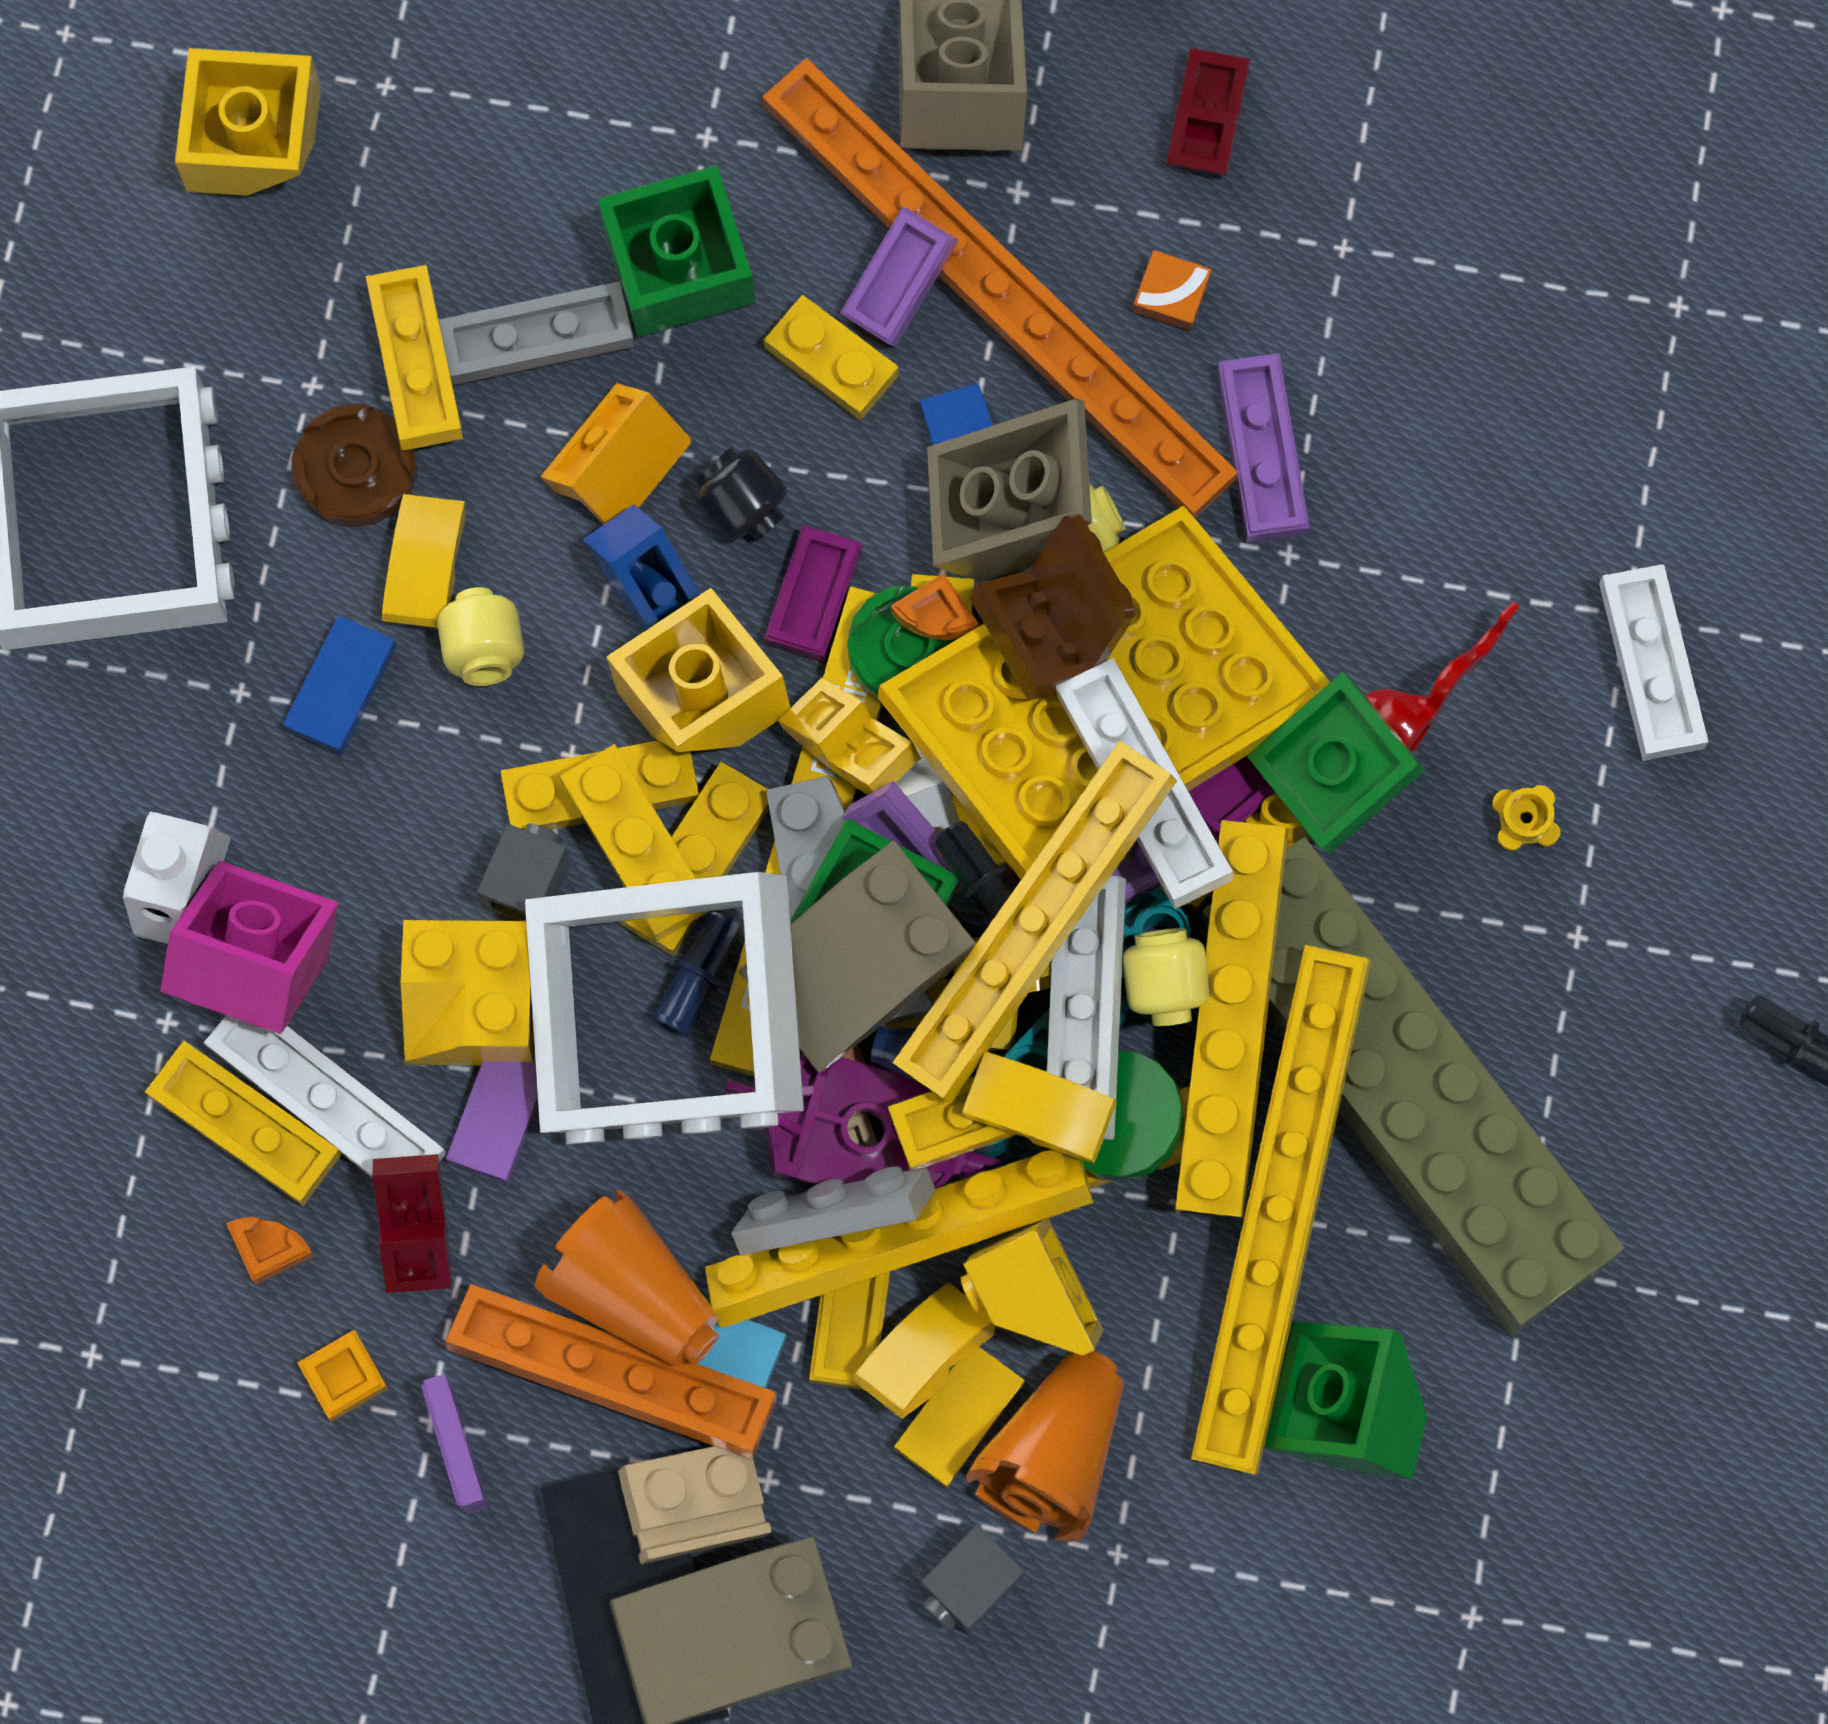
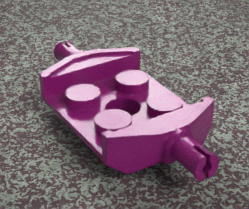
[724,1055,1005,1189]

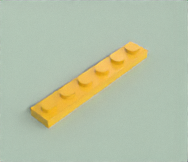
[893,740,1177,1104]
[1176,820,1289,1218]
[705,1150,1093,1328]

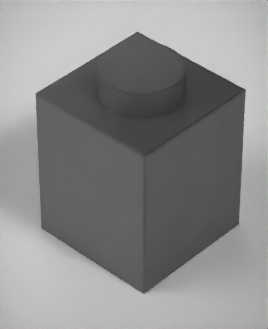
[476,823,571,921]
[921,1524,1025,1635]

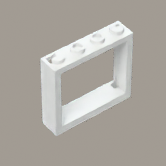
[0,367,235,650]
[525,872,804,1145]

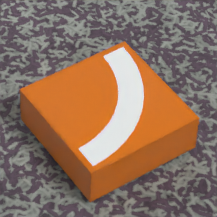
[1133,250,1212,331]

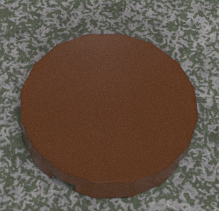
[291,403,418,528]

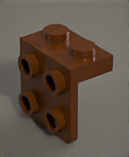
[970,513,1135,701]

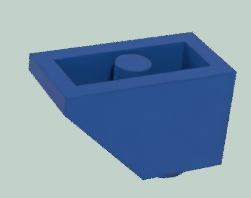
[583,504,701,631]

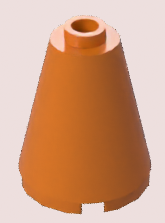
[534,1189,719,1367]
[966,1351,1124,1542]

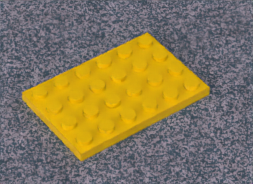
[878,505,1330,880]

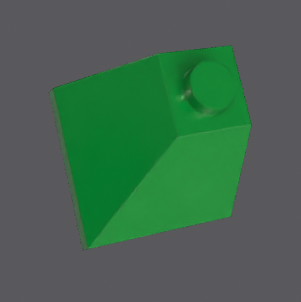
[1264,1321,1427,1480]

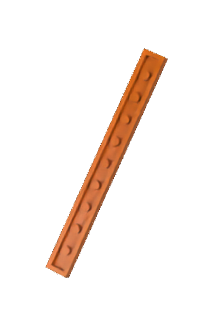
[762,58,1238,519]

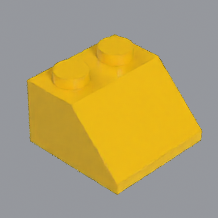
[961,1218,1104,1356]

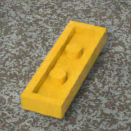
[366,265,463,451]
[500,740,699,830]
[559,744,709,941]
[619,762,769,957]
[145,1041,342,1206]

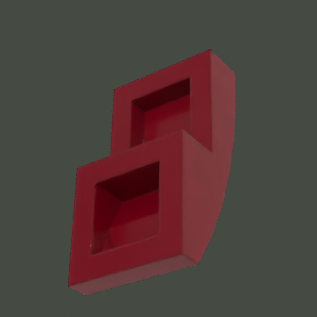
[1166,48,1250,176]
[372,1154,452,1293]

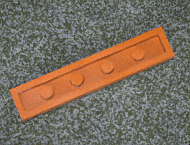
[445,1284,777,1460]

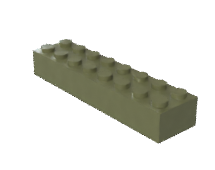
[1198,837,1625,1338]

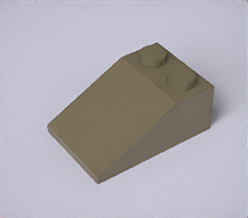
[899,0,1027,152]
[927,398,1092,583]
[739,840,975,1074]
[610,1537,852,1724]

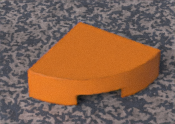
[891,573,979,640]
[226,1217,315,1285]

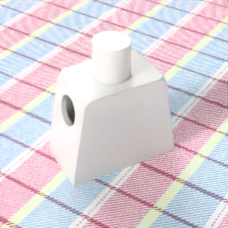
[123,812,231,944]

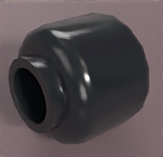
[695,447,787,541]

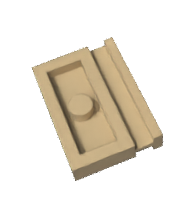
[618,1446,772,1564]

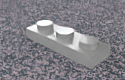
[438,281,634,385]
[731,1167,935,1255]

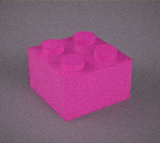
[160,860,339,1034]

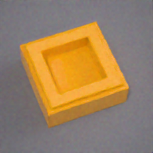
[298,1330,389,1422]

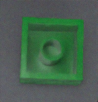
[598,165,755,337]

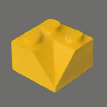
[175,48,321,196]
[606,588,790,752]
[401,920,535,1066]

